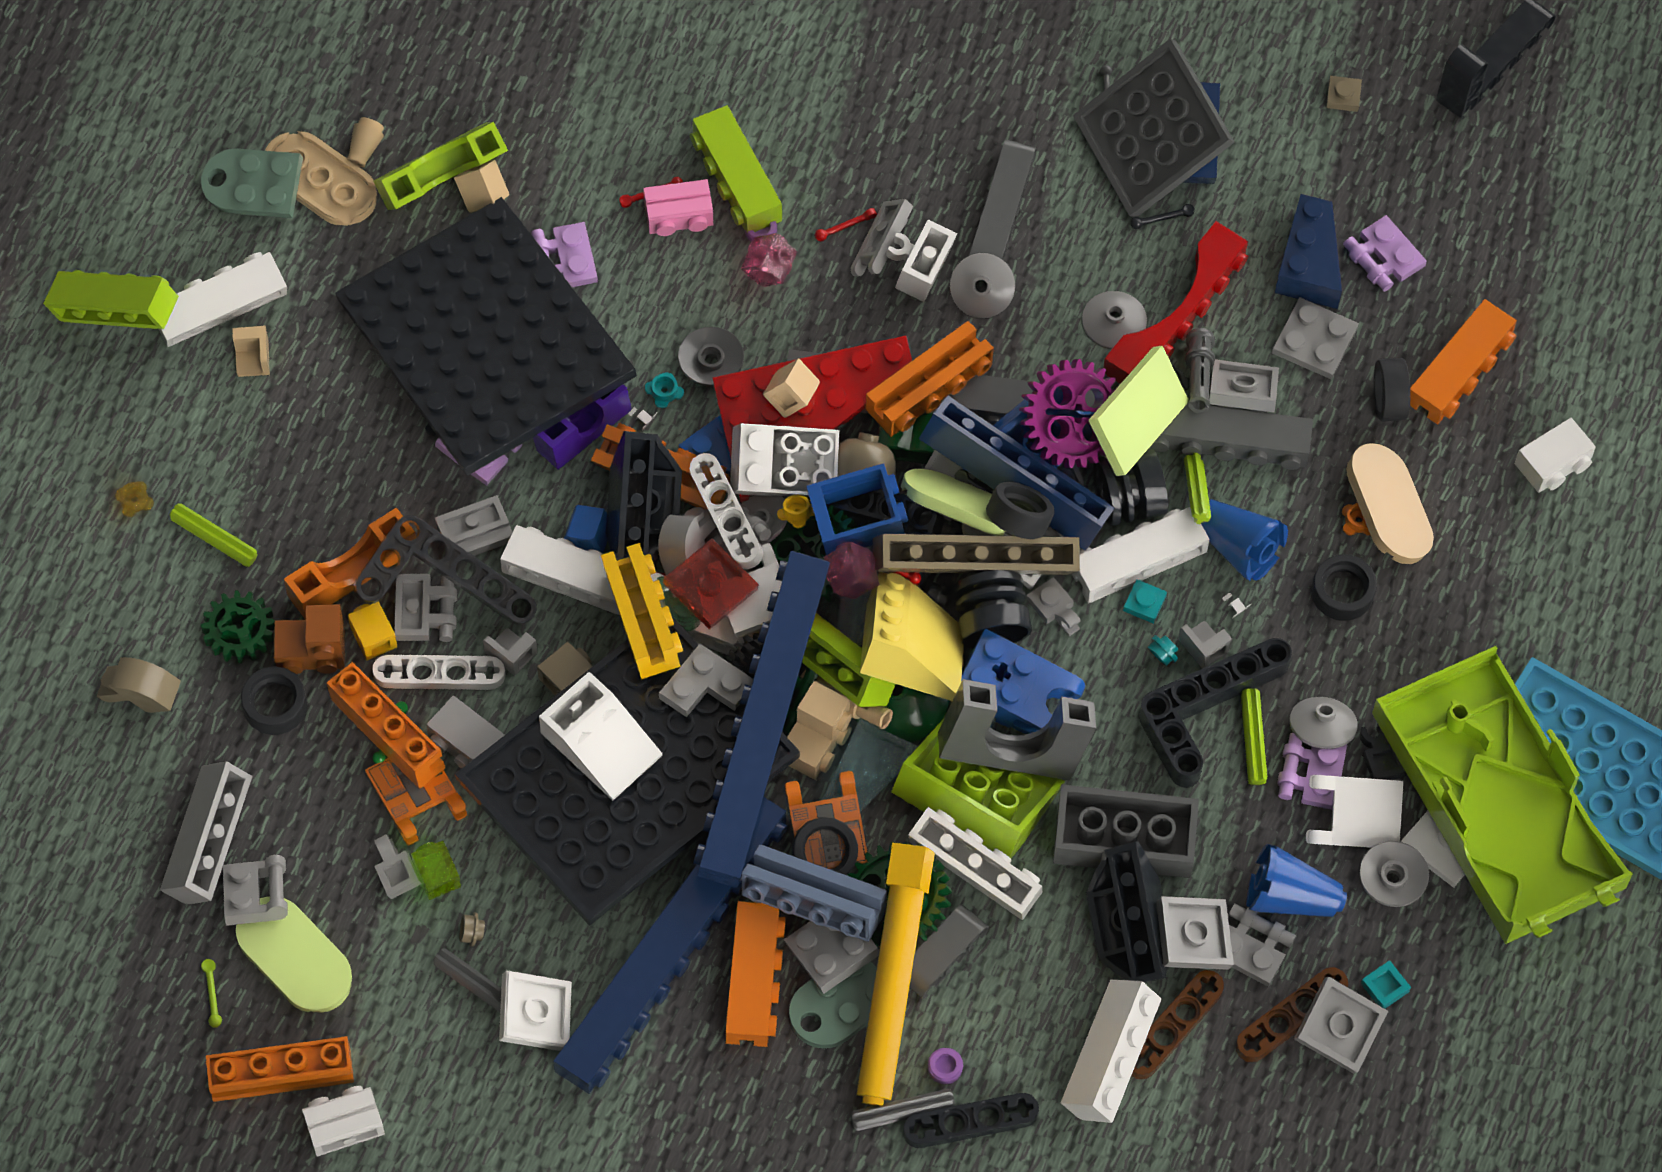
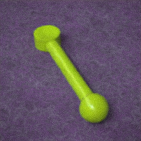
[201,959,222,1028]

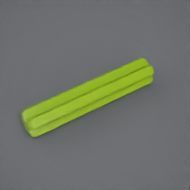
[1184,453,1211,524]
[170,503,258,567]
[1241,688,1267,785]

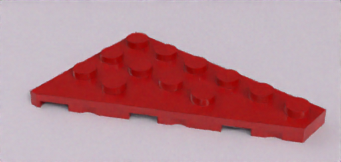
[712,336,912,502]

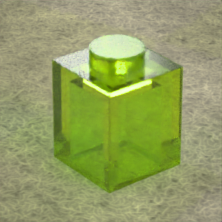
[411,841,461,900]

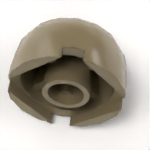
[837,432,896,477]

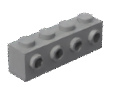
[160,761,252,904]

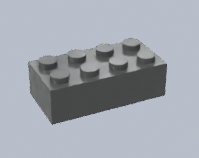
[1053,784,1199,878]

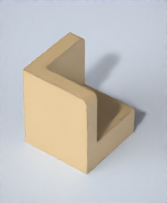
[454,159,509,213]
[232,326,270,377]
[763,358,820,418]

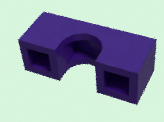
[533,385,632,470]

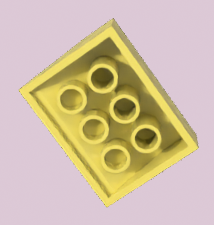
[860,572,963,701]

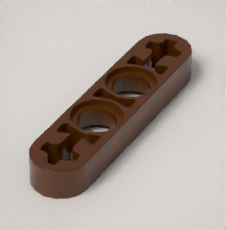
[1236,967,1348,1062]
[1131,970,1224,1079]

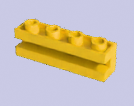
[601,543,683,679]

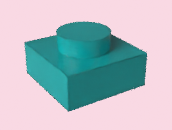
[1123,579,1167,624]
[1361,960,1411,1009]

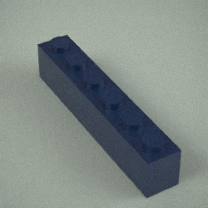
[919,396,1115,551]

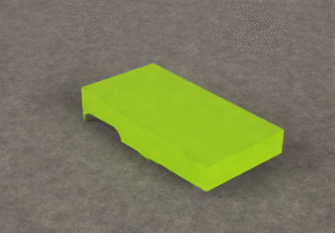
[1372,646,1633,944]

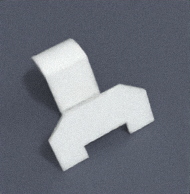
[628,407,657,431]
[1222,593,1251,618]

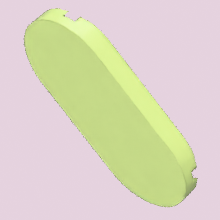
[901,469,1014,536]
[236,896,352,1013]

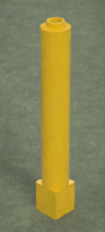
[856,843,935,1106]

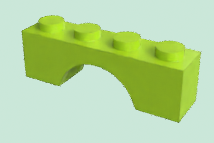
[373,122,508,210]

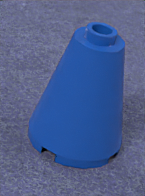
[1201,499,1288,581]
[1246,844,1347,917]

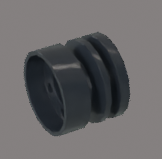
[1094,446,1168,527]
[953,570,1032,649]

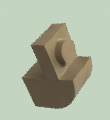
[97,657,181,713]

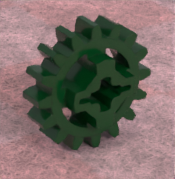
[201,590,275,663]

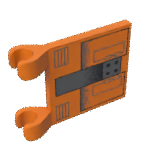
[365,758,467,846]
[785,771,867,869]

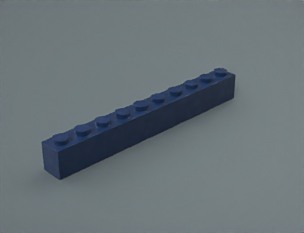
[693,551,830,888]
[553,797,788,1094]

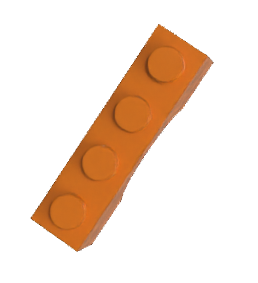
[284,507,416,620]

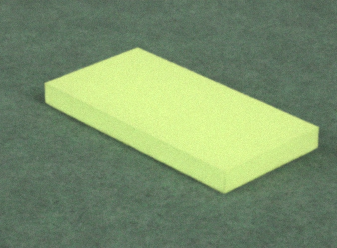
[1089,346,1189,476]

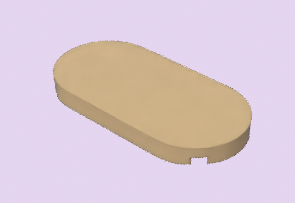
[265,131,377,226]
[1346,443,1433,564]

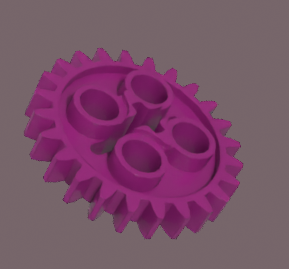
[1019,359,1116,468]

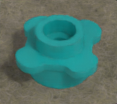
[645,372,684,408]

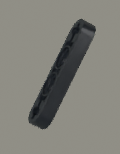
[903,1093,1039,1148]

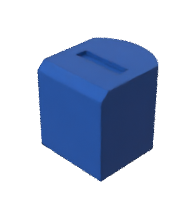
[564,505,608,554]

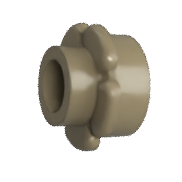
[459,912,485,946]

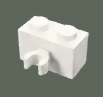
[886,220,957,302]

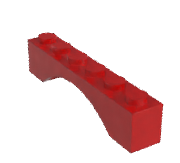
[1103,221,1248,384]

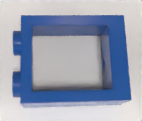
[806,463,908,558]

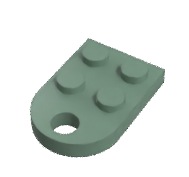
[201,149,303,218]
[789,962,877,1048]

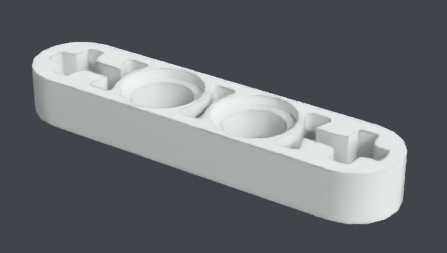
[689,453,763,569]
[372,655,506,690]

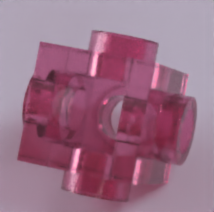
[741,233,797,287]
[824,542,880,600]

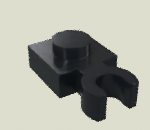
[1359,724,1407,780]

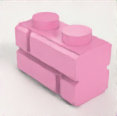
[643,179,713,236]

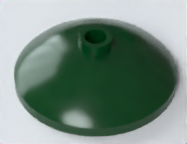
[855,684,950,744]

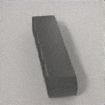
[969,139,1037,260]

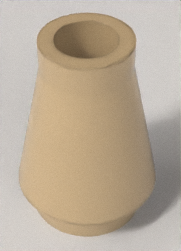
[347,117,384,168]

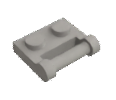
[223,855,288,926]

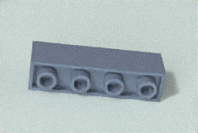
[742,844,887,942]

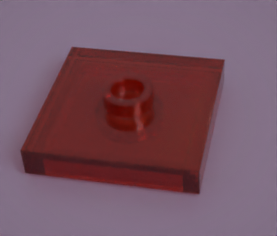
[662,538,759,630]

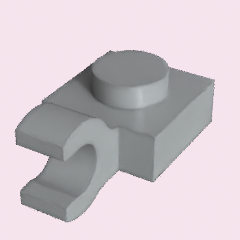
[1027,577,1081,636]
[374,834,422,899]

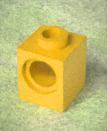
[348,601,397,661]

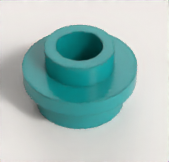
[1148,635,1179,666]

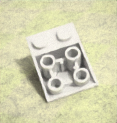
[730,423,839,497]
[539,672,663,801]

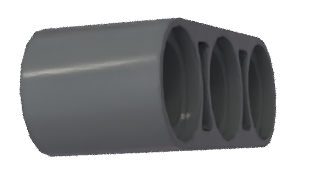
[909,905,989,999]

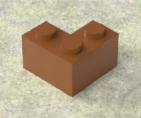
[274,604,345,674]

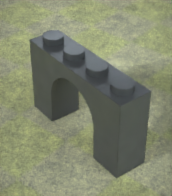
[938,679,1096,781]

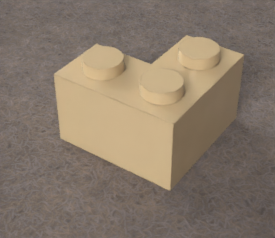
[787,681,852,780]

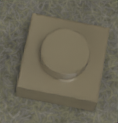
[1326,76,1362,112]

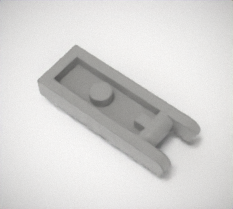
[851,199,913,276]

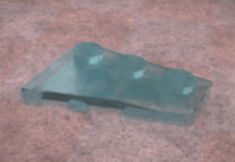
[822,719,918,813]

